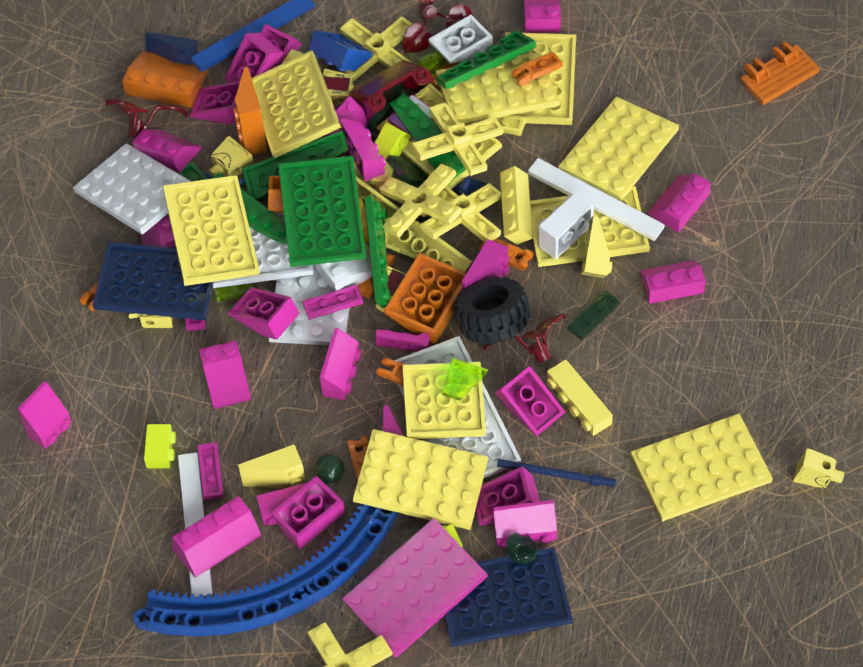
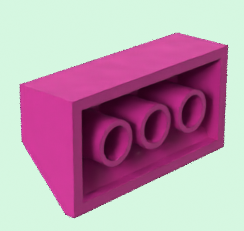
[172,496,261,578]

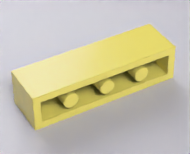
[500,166,533,245]
[546,360,613,436]

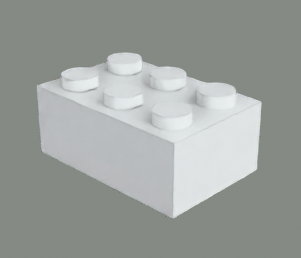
[539,191,594,260]

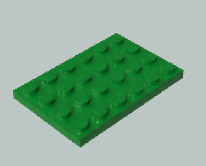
[278,156,366,267]

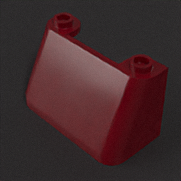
[350,60,434,122]

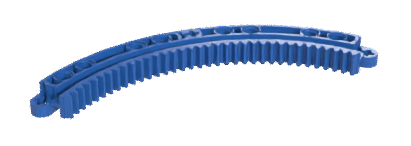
[133,504,399,636]

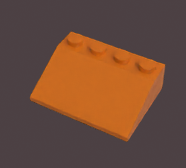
[122,51,209,108]
[233,67,268,156]
[384,253,467,345]

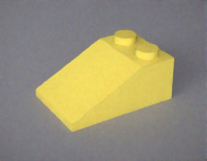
[581,215,612,278]
[238,445,306,489]

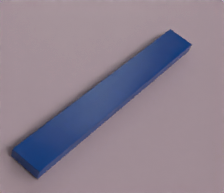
[191,0,314,72]

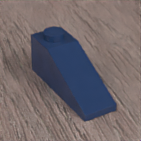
[146,32,198,65]

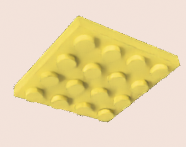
[402,362,486,439]

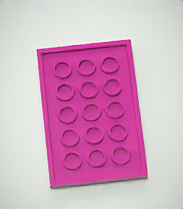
[343,518,488,658]

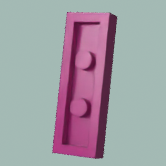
[302,284,363,320]
[197,442,224,501]

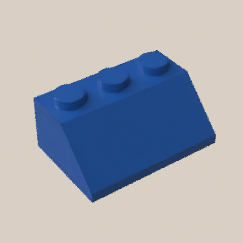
[308,30,373,72]

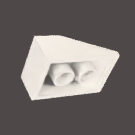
[428,15,493,64]
[316,242,373,292]

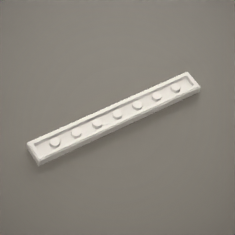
[528,158,664,241]
[178,452,213,599]

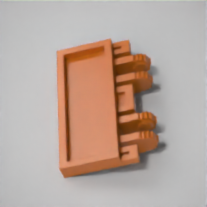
[740,41,820,106]

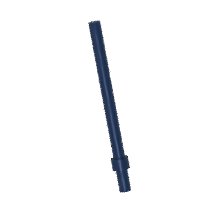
[497,459,616,487]

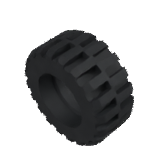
[454,277,531,345]

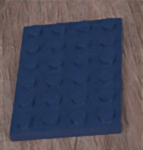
[93,242,214,320]
[445,547,573,647]

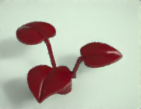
[403,0,475,53]
[105,99,188,138]
[483,313,566,363]

